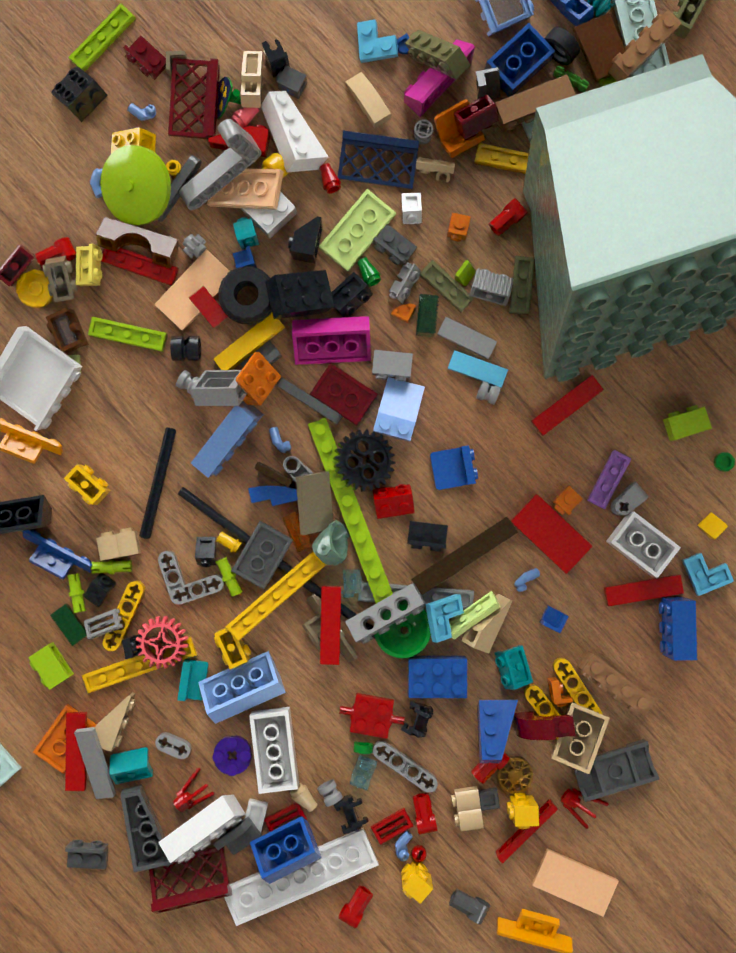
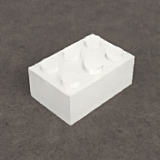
[606,512,681,578]

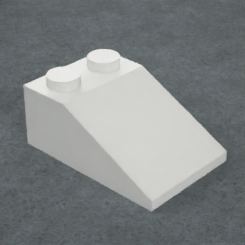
[240,192,297,239]

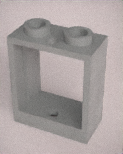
[191,370,247,406]

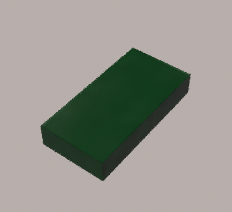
[50,603,87,646]

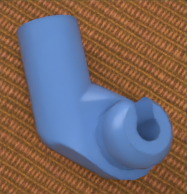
[127,103,156,121]
[90,168,102,198]
[269,427,291,453]
[514,568,540,592]
[395,830,413,862]

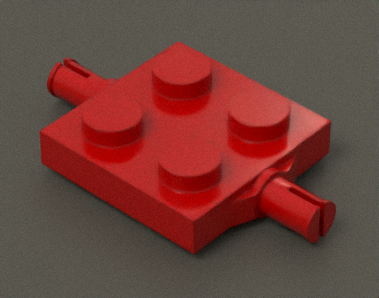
[339,693,405,739]

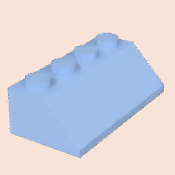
[198,651,286,724]

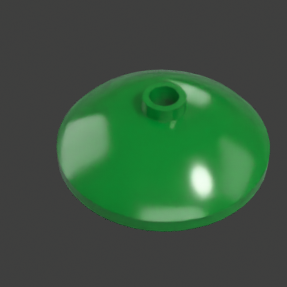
[374,600,431,659]

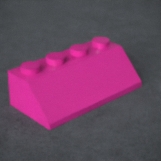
[404,39,475,117]
[292,316,371,365]

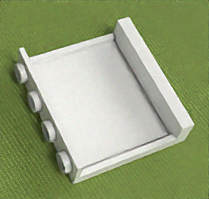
[0,326,83,431]

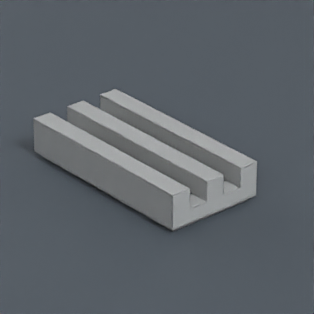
[84,609,123,640]

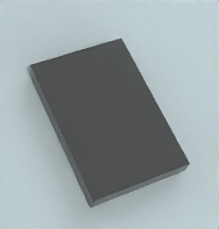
[231,520,294,590]

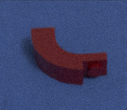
[514,711,576,740]

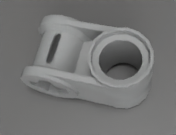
[283,456,313,482]
[610,481,649,516]

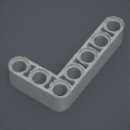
[179,119,261,210]

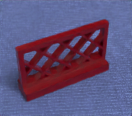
[168,58,220,140]
[149,847,232,914]

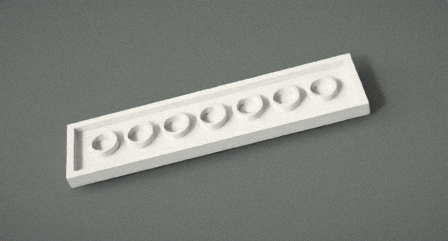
[224,827,379,926]

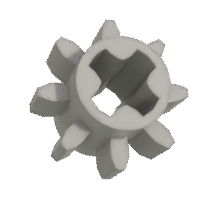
[183,234,207,258]

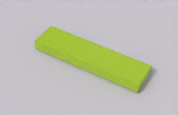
[68,3,136,72]
[88,317,167,352]

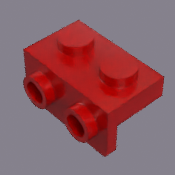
[373,484,415,519]

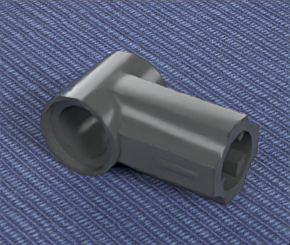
[449,888,491,924]

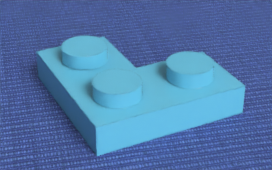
[357,19,398,63]
[682,553,734,596]
[425,594,464,643]

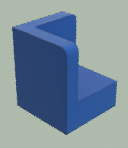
[233,245,257,268]
[539,605,569,633]

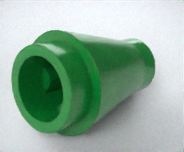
[357,257,381,287]

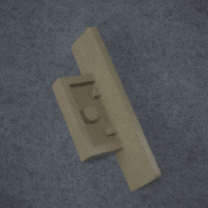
[302,594,358,662]

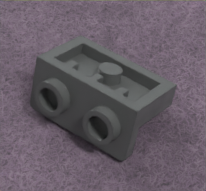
[373,224,417,266]
[65,840,108,869]

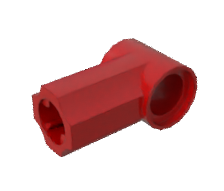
[488,198,528,236]
[35,237,76,269]
[471,752,510,784]
[413,793,438,835]
[338,885,373,929]

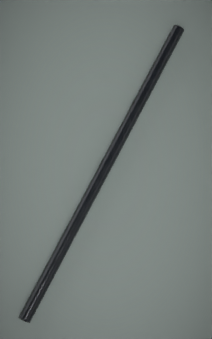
[178,487,376,640]

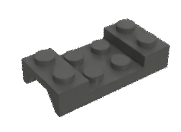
[573,739,660,802]

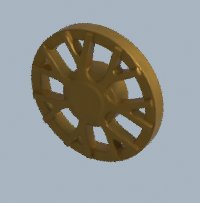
[497,757,533,794]

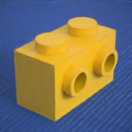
[64,464,111,505]
[214,627,251,669]
[506,793,539,829]
[401,860,433,904]

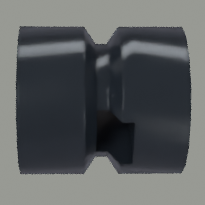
[170,336,201,361]

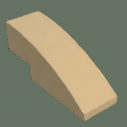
[241,51,263,108]
[345,72,391,129]

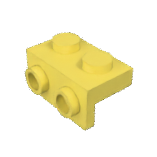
[76,244,103,286]

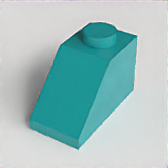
[233,217,260,250]

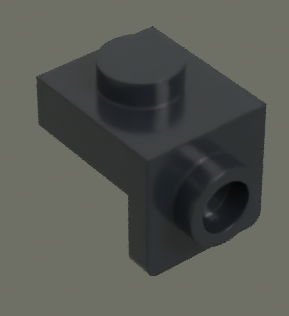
[83,573,116,608]

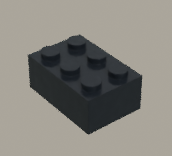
[265,270,335,319]

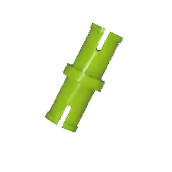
[216,557,243,597]
[91,559,132,575]
[67,573,86,613]

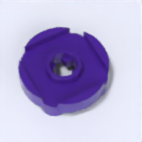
[212,736,252,776]

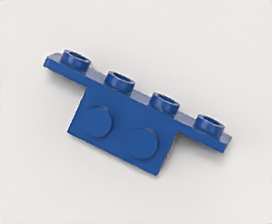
[22,529,92,580]

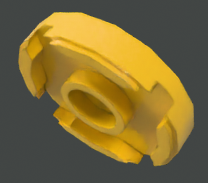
[16,269,53,308]

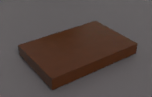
[573,13,626,82]

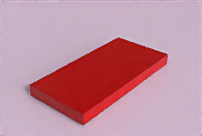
[511,494,593,574]

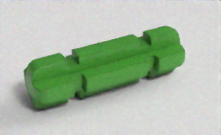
[553,66,589,92]

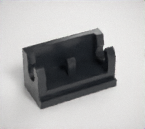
[261,39,290,78]

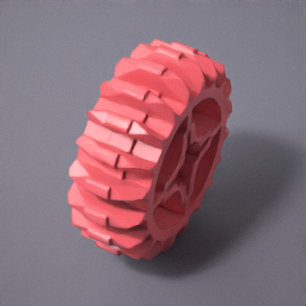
[136,616,189,669]

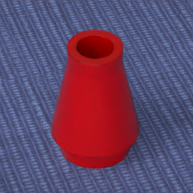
[319,163,341,194]

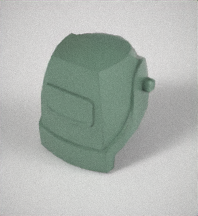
[312,520,350,566]

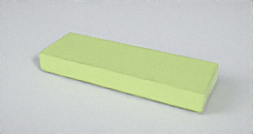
[449,591,501,639]

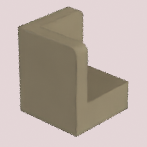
[166,51,189,79]

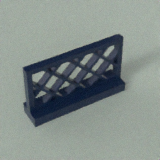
[338,130,419,189]

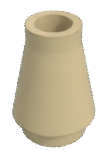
[290,783,317,812]

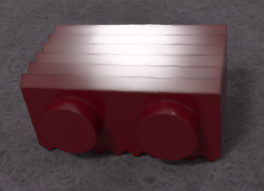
[454,95,499,139]
[0,244,36,286]

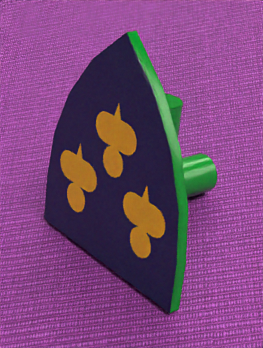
[217,77,241,120]

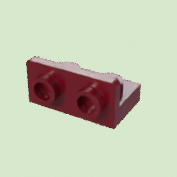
[123,35,166,80]

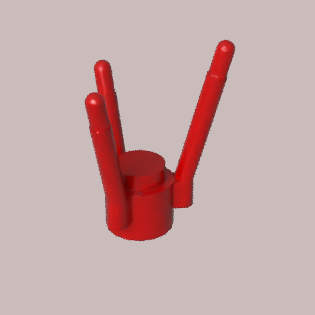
[173,768,215,812]
[560,788,609,829]

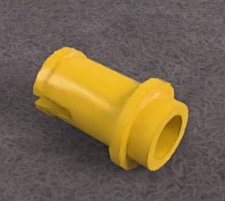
[166,160,181,179]
[216,531,242,553]

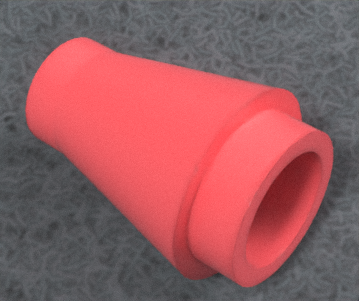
[230,107,259,128]

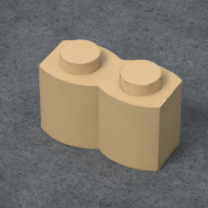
[96,528,141,561]
[451,786,484,831]

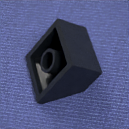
[288,216,323,264]

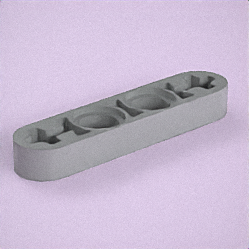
[373,740,438,793]

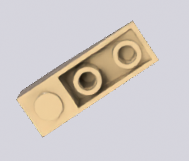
[461,594,512,653]
[95,692,136,752]

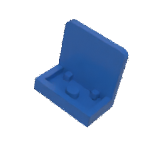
[430,445,478,490]

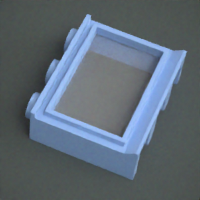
[475,0,534,37]

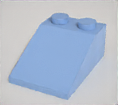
[373,377,425,442]

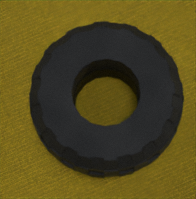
[218,266,272,325]

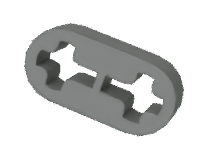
[155,732,192,759]

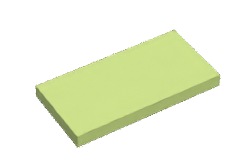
[319,189,396,272]

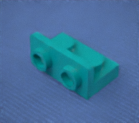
[494,645,533,690]

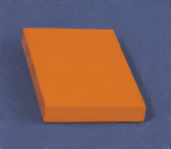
[33,704,97,774]

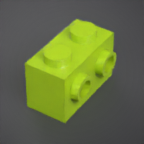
[663,405,712,441]
[28,642,74,690]

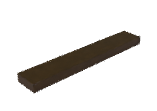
[411,517,518,595]

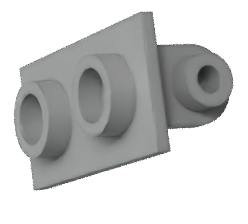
[389,262,421,304]

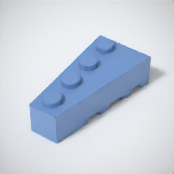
[191,401,264,478]

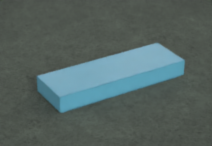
[447,350,508,388]

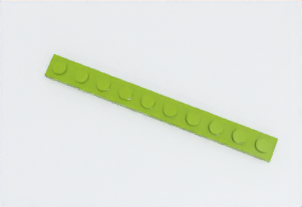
[308,417,393,603]

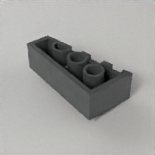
[120,785,173,872]

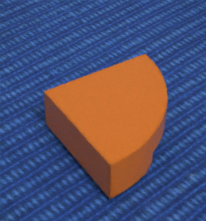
[391,303,416,323]

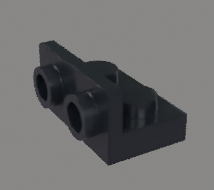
[331,272,373,318]
[407,521,448,552]

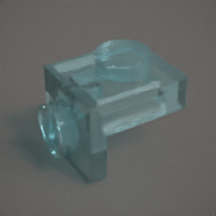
[341,569,362,598]
[350,755,377,790]

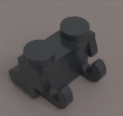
[401,701,433,738]
[334,795,369,834]

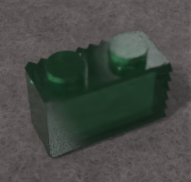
[416,294,439,337]

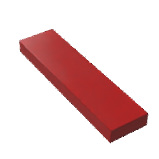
[101,248,179,286]
[531,375,604,436]
[604,574,684,607]
[320,586,341,665]
[65,712,87,791]
[496,799,558,864]

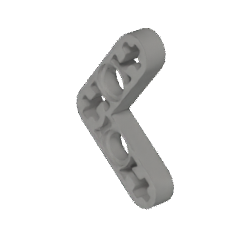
[158,551,225,605]

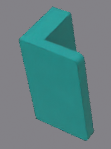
[177,659,209,701]
[109,747,153,785]

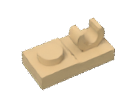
[416,157,455,182]

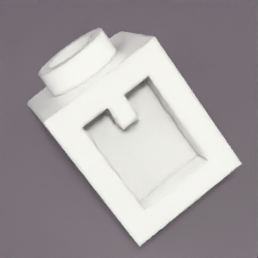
[402,193,422,224]

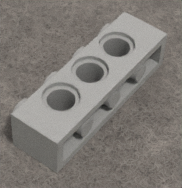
[345,583,426,644]

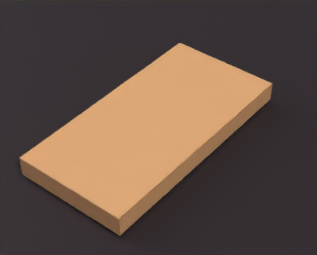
[207,168,283,210]
[154,249,230,331]
[532,848,619,917]

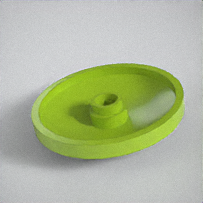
[101,145,171,225]

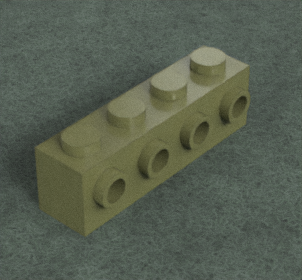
[673,0,706,39]
[405,30,470,79]

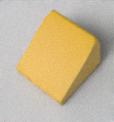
[697,512,728,540]

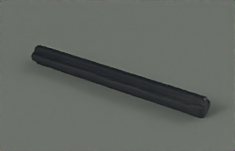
[139,427,176,539]

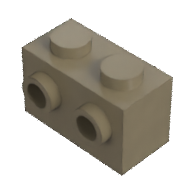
[43,256,78,302]

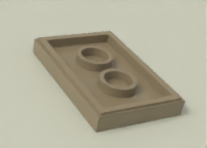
[296,471,333,535]

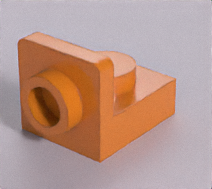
[447,212,471,242]
[553,486,583,515]
[547,677,573,707]

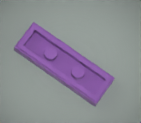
[587,450,631,509]

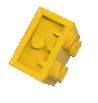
[111,127,156,154]

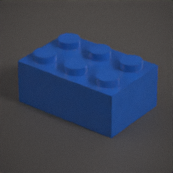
[484,23,555,97]
[659,597,697,661]
[408,656,467,698]
[250,816,322,884]

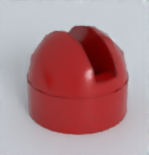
[411,845,427,863]

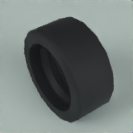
[544,27,580,65]

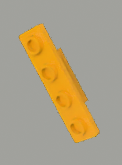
[0,418,63,464]
[497,909,573,953]

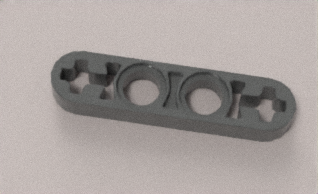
[157,155,202,222]
[276,377,343,425]

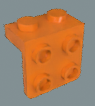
[434,99,485,158]
[236,352,281,406]

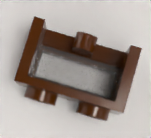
[46,308,89,354]

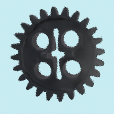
[333,429,396,492]

